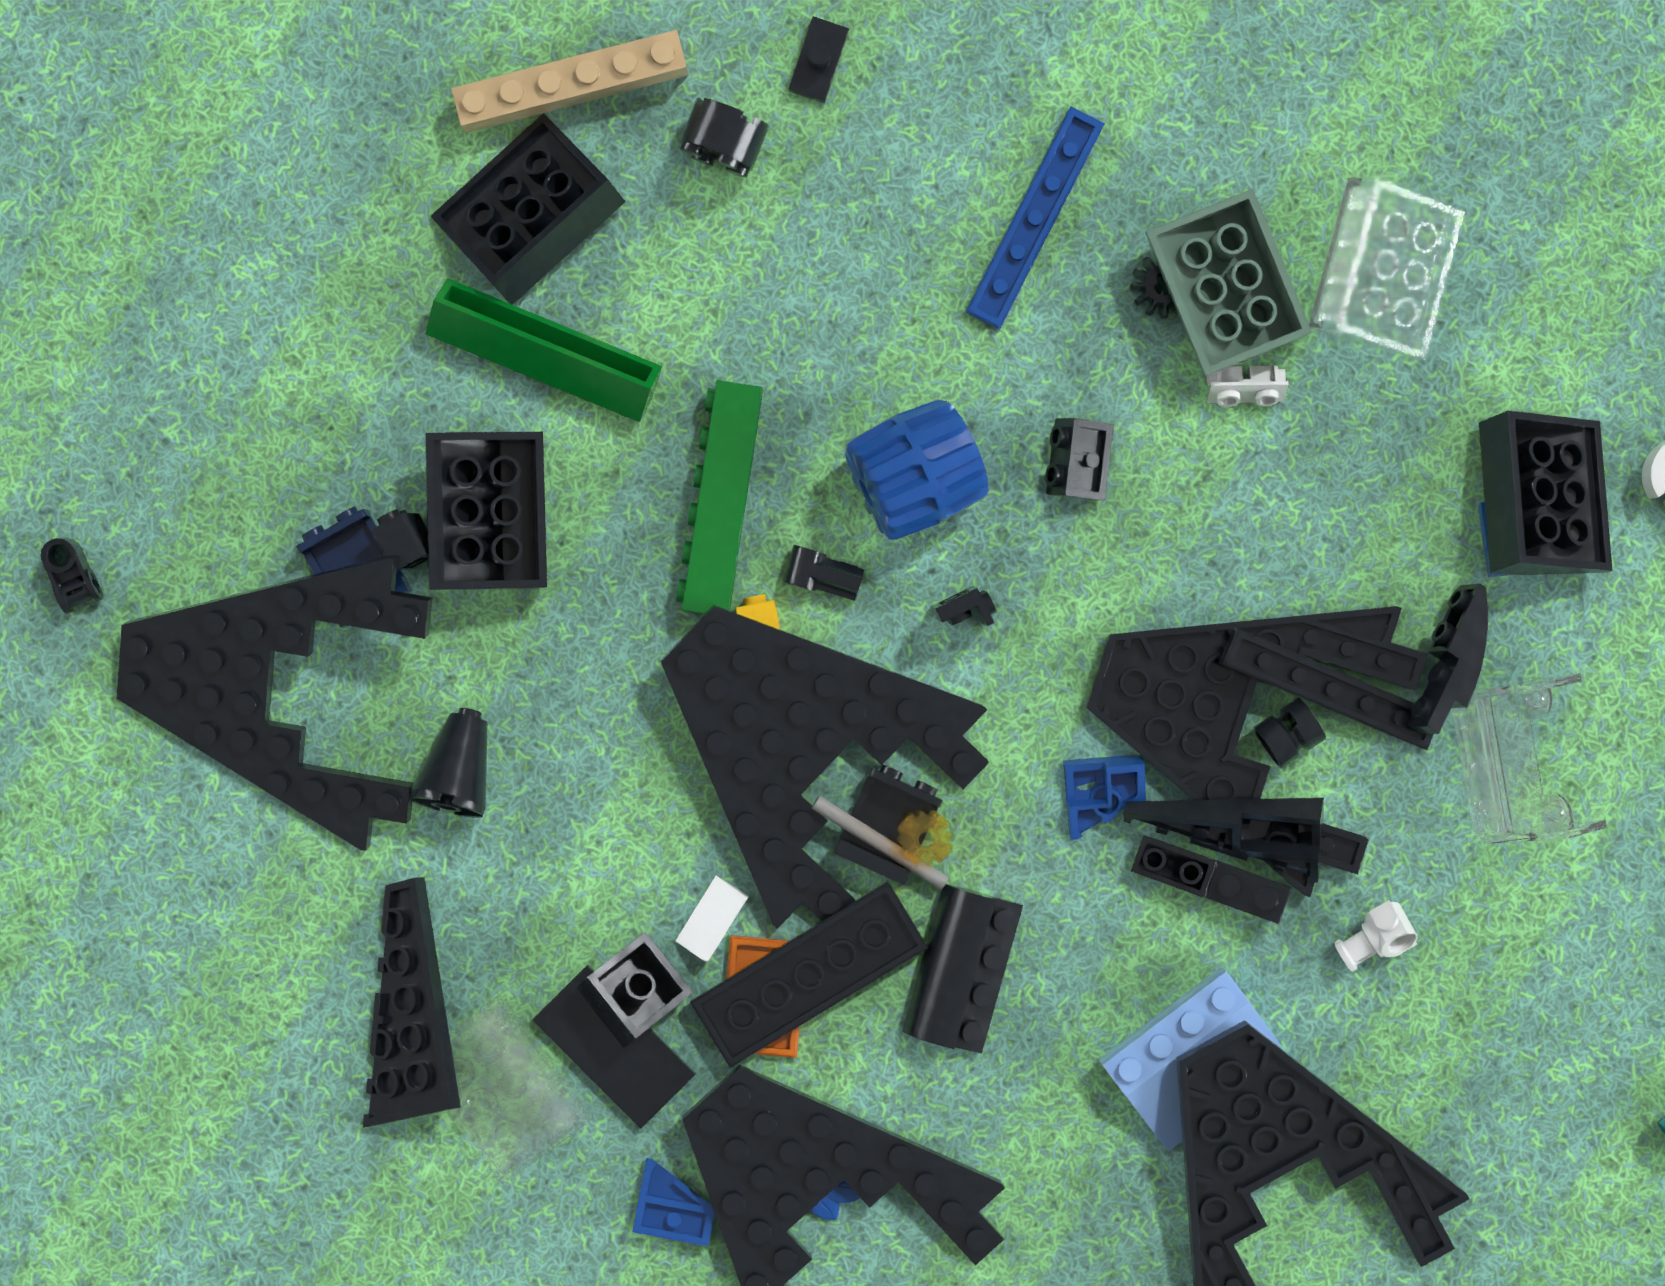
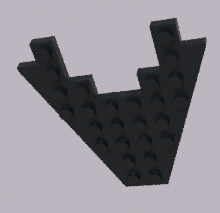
[660,605,989,929]

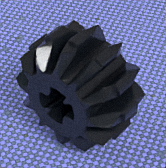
[1129,257,1179,319]

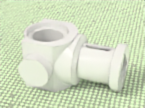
[1334,900,1418,972]

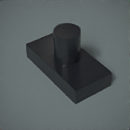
[789,16,849,103]

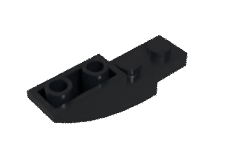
[1407,584,1488,734]
[1131,835,1292,924]

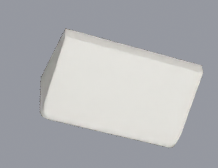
[676,875,749,963]

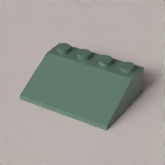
[1145,189,1312,377]

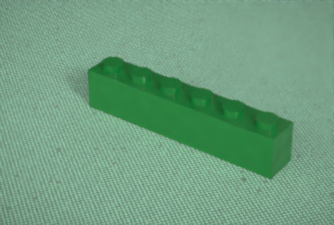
[425,278,662,422]
[676,380,763,614]

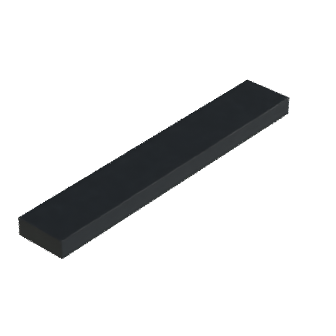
[1219,627,1434,750]

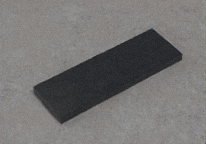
[690,881,928,1068]

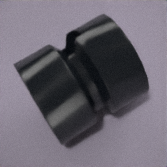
[1253,697,1326,768]

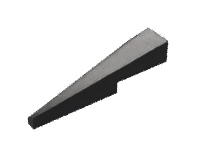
[1123,797,1324,883]

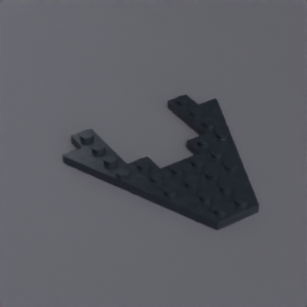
[116,555,433,851]
[1086,606,1428,897]
[1176,1020,1469,1286]
[682,1064,1005,1286]

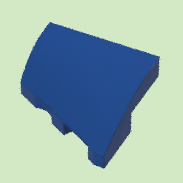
[1063,755,1146,840]

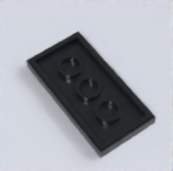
[532,964,696,1129]

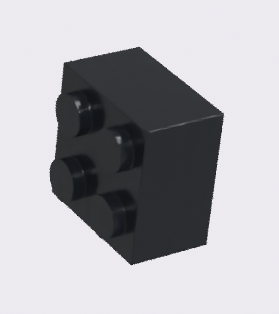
[576,931,694,1048]

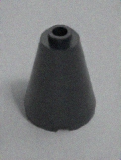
[409,708,488,818]

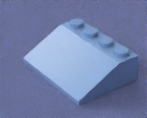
[1099,967,1285,1152]

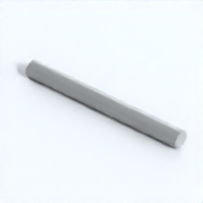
[811,795,949,890]

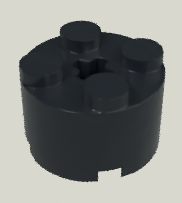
[680,97,769,178]

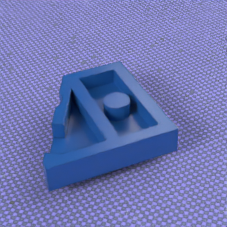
[632,1158,715,1246]

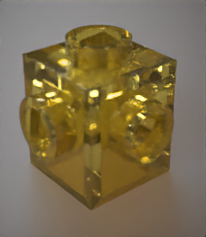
[897,809,954,866]

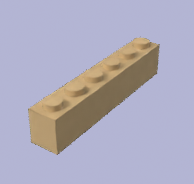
[451,30,689,133]

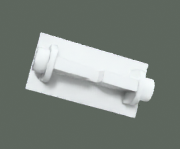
[1207,365,1289,407]

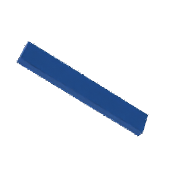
[965,106,1105,330]

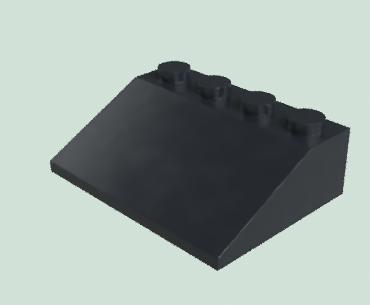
[430,113,626,305]
[1479,410,1613,575]
[425,431,547,590]

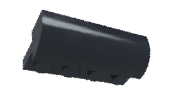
[902,884,1023,1054]

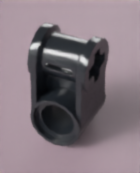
[40,538,103,614]

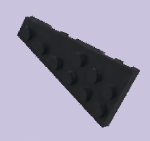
[363,877,461,1128]

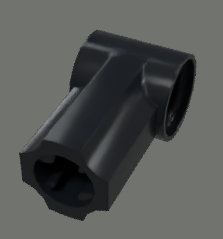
[783,545,865,601]

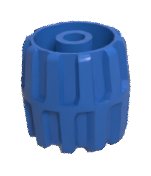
[845,400,989,540]

